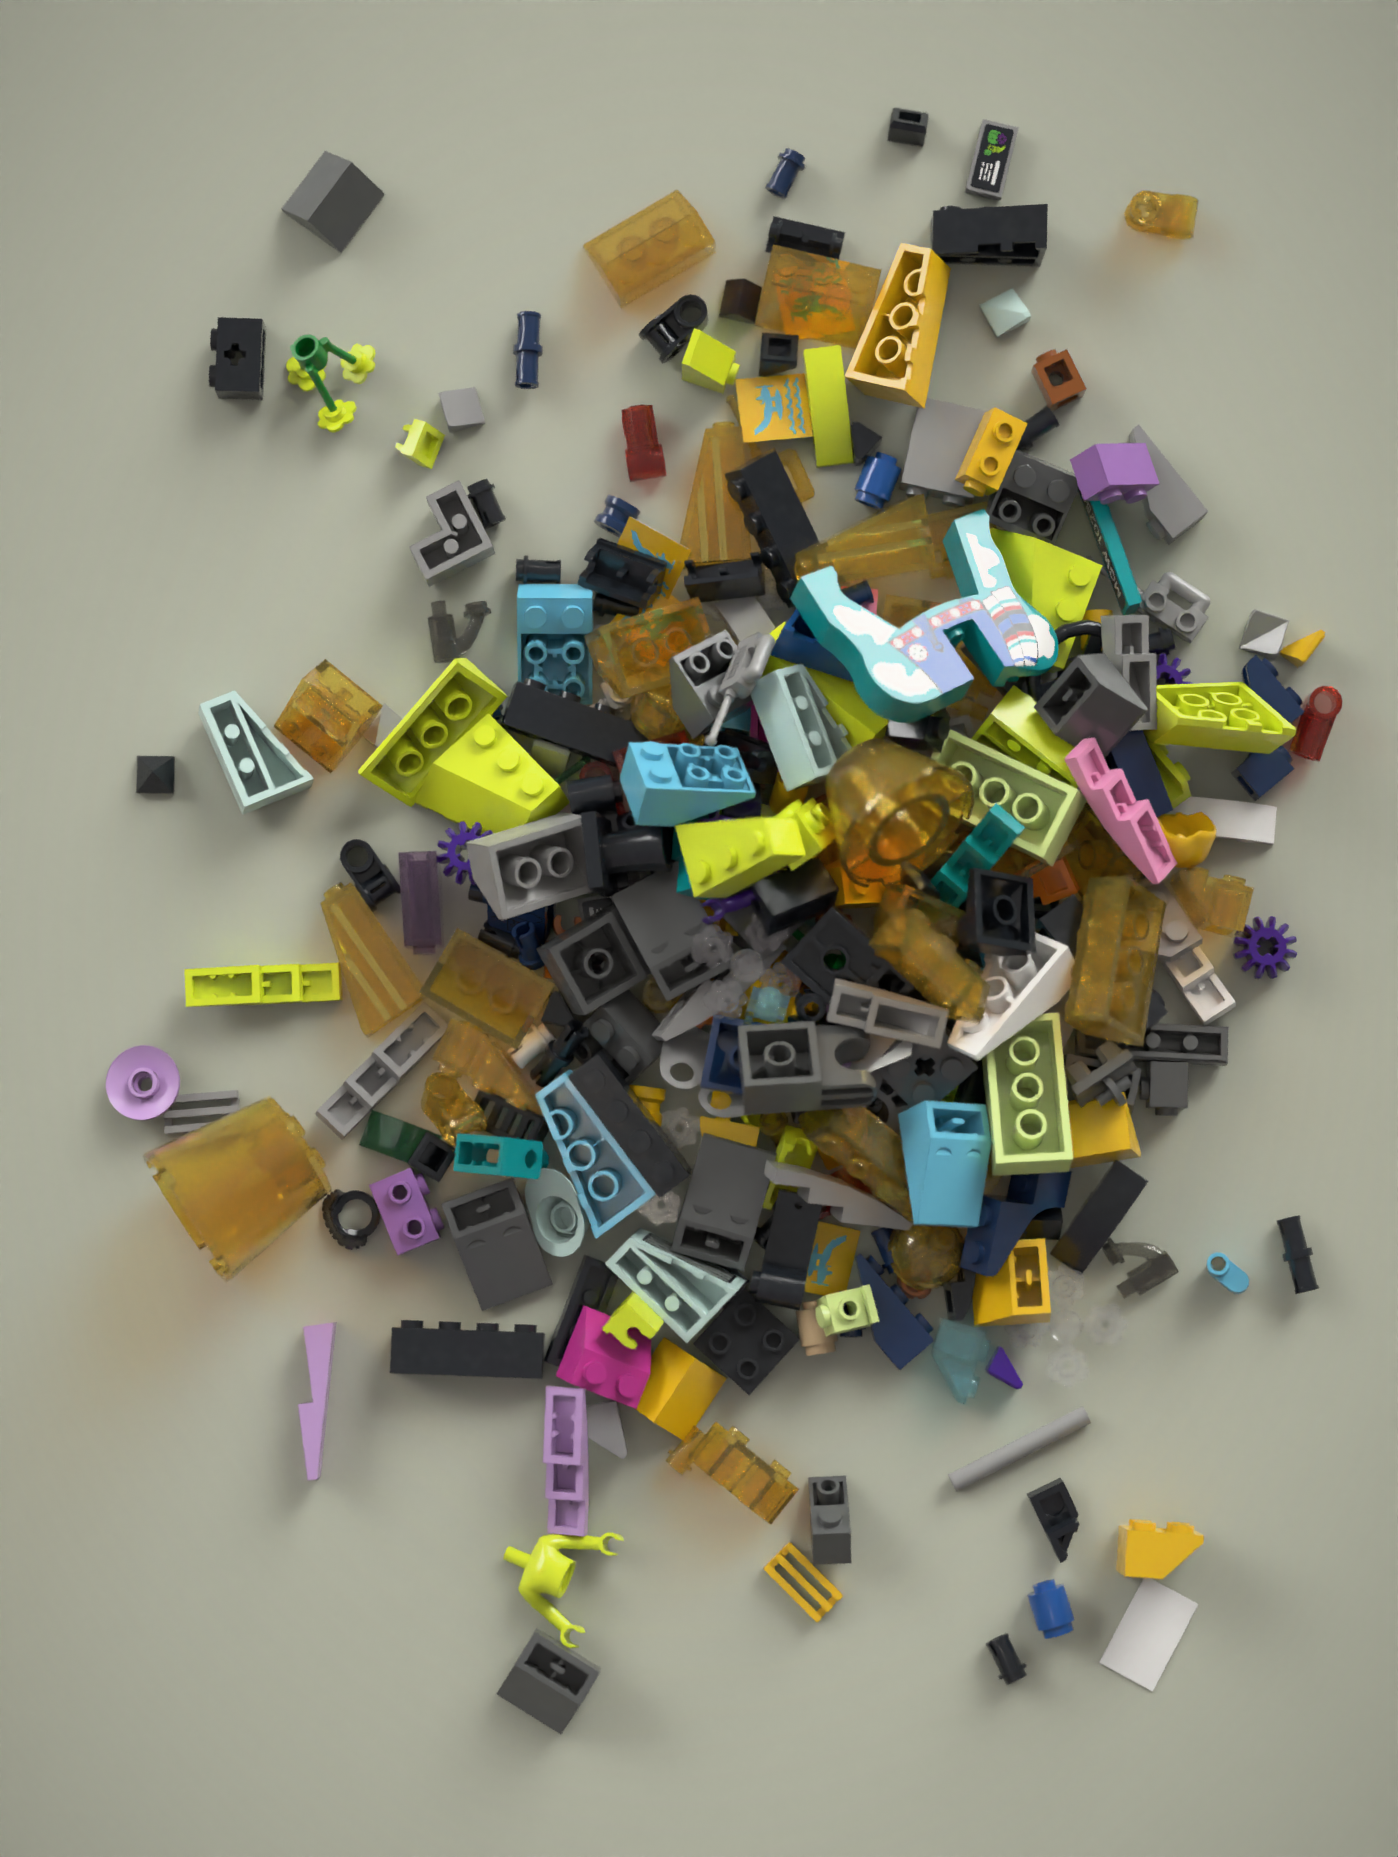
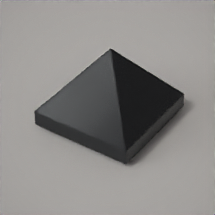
[136,756,175,794]

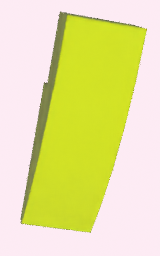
[803,345,853,468]

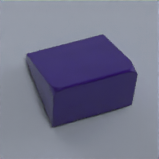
[985,1346,1023,1390]

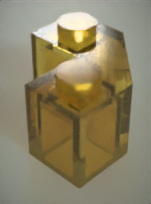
[688,1422,799,1525]

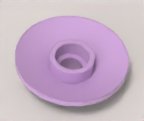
[106,1045,180,1120]

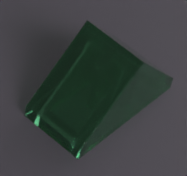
[359,1110,443,1163]

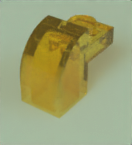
[631,673,706,746]

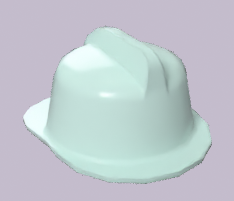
[525,1168,590,1257]

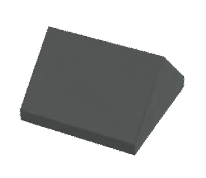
[281,151,385,253]

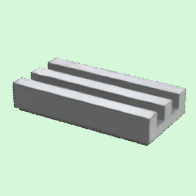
[163,1090,241,1134]

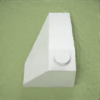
[947,932,1081,1060]

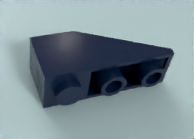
[855,1253,934,1370]

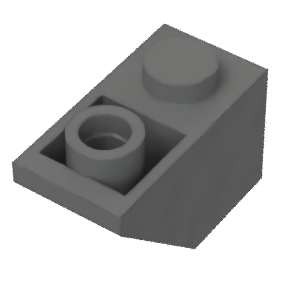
[808,1476,851,1565]

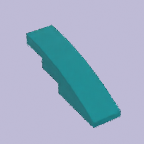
[905,803,1025,938]

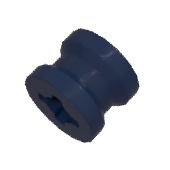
[594,495,640,537]

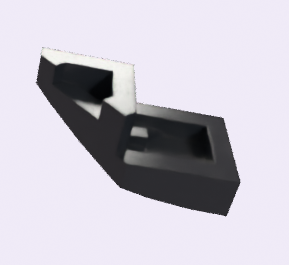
[1027,1478,1080,1563]

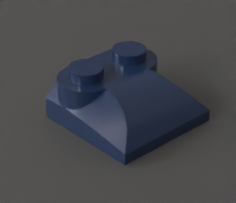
[700,1014,763,1096]

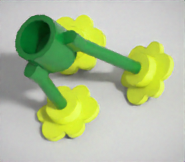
[286,334,375,433]

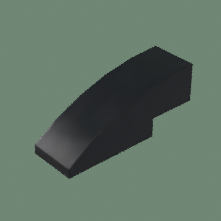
[1049,1160,1148,1275]

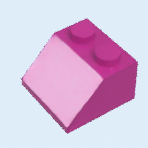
[556,1305,651,1409]

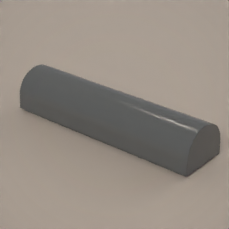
[1075,1019,1228,1066]

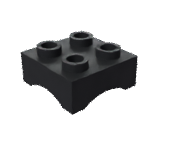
[693,1288,800,1395]

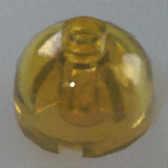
[888,1217,965,1290]

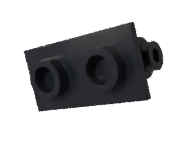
[765,216,845,268]

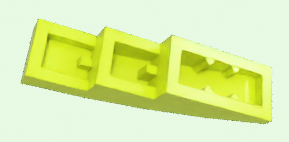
[184,962,343,1007]

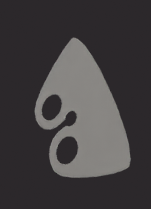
[660,1026,745,1118]

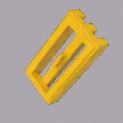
[763,1541,844,1623]

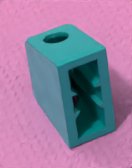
[453,1133,549,1180]

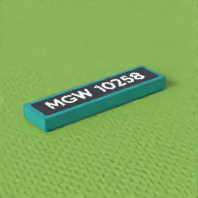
[1078,490,1142,615]

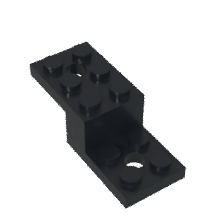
[781,905,961,1062]

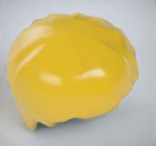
[1157,812,1217,868]

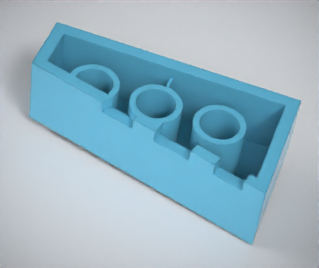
[535,1069,656,1239]

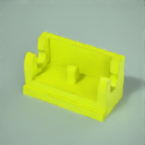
[762,1124,821,1210]
[602,1291,664,1349]

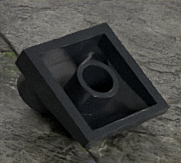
[957,868,1036,956]

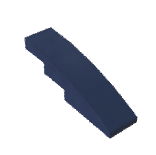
[1108,730,1173,817]

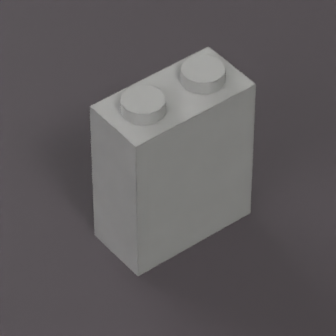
[899,398,987,508]

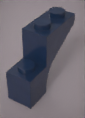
[1231,655,1304,801]
[959,1170,1072,1276]

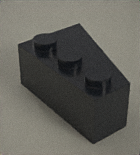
[930,204,1048,267]

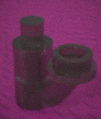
[427,601,491,663]
[1102,1238,1179,1299]

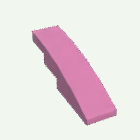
[1064,737,1177,884]

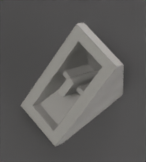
[586,1400,628,1460]

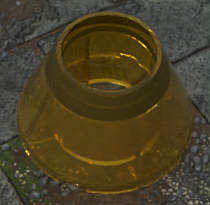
[825,738,974,888]

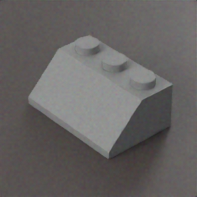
[466,812,592,920]

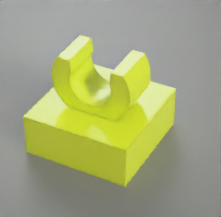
[395,419,445,469]

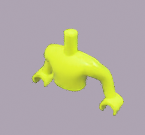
[503,1532,624,1648]

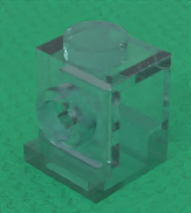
[743,986,790,1026]

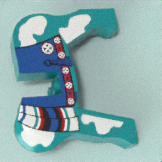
[790,509,1058,723]

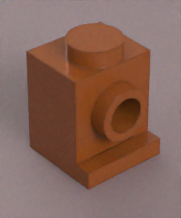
[1031,349,1086,411]

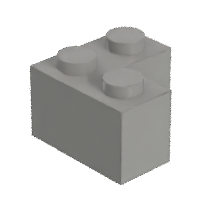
[409,480,495,587]

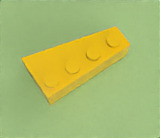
[844,243,951,409]

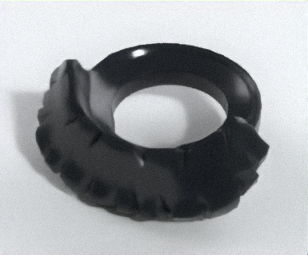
[322,1189,380,1250]

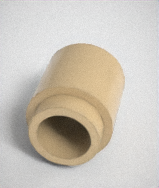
[795,1300,838,1356]

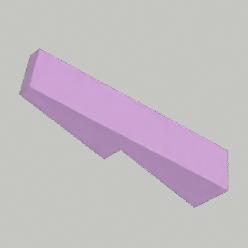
[298,1322,337,1480]

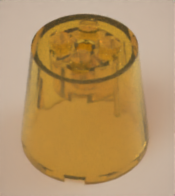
[142,1096,332,1283]

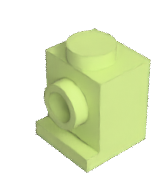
[815,1284,879,1337]

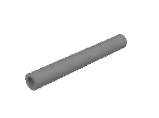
[948,1406,1091,1492]

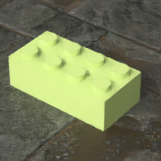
[912,729,1087,867]
[982,1013,1073,1176]

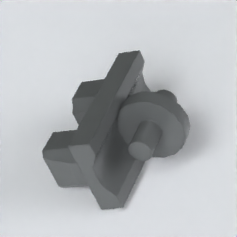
[1065,1040,1137,1108]

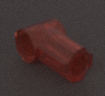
[621,404,666,482]
[1288,686,1343,762]

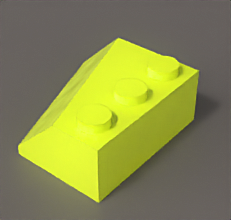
[990,528,1103,673]
[1142,682,1296,754]
[415,713,570,835]

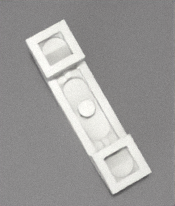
[1167,796,1277,845]

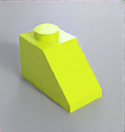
[682,328,740,394]

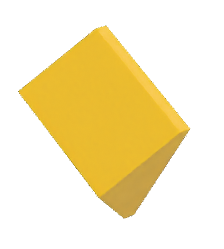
[1068,1092,1141,1168]
[634,1337,727,1442]

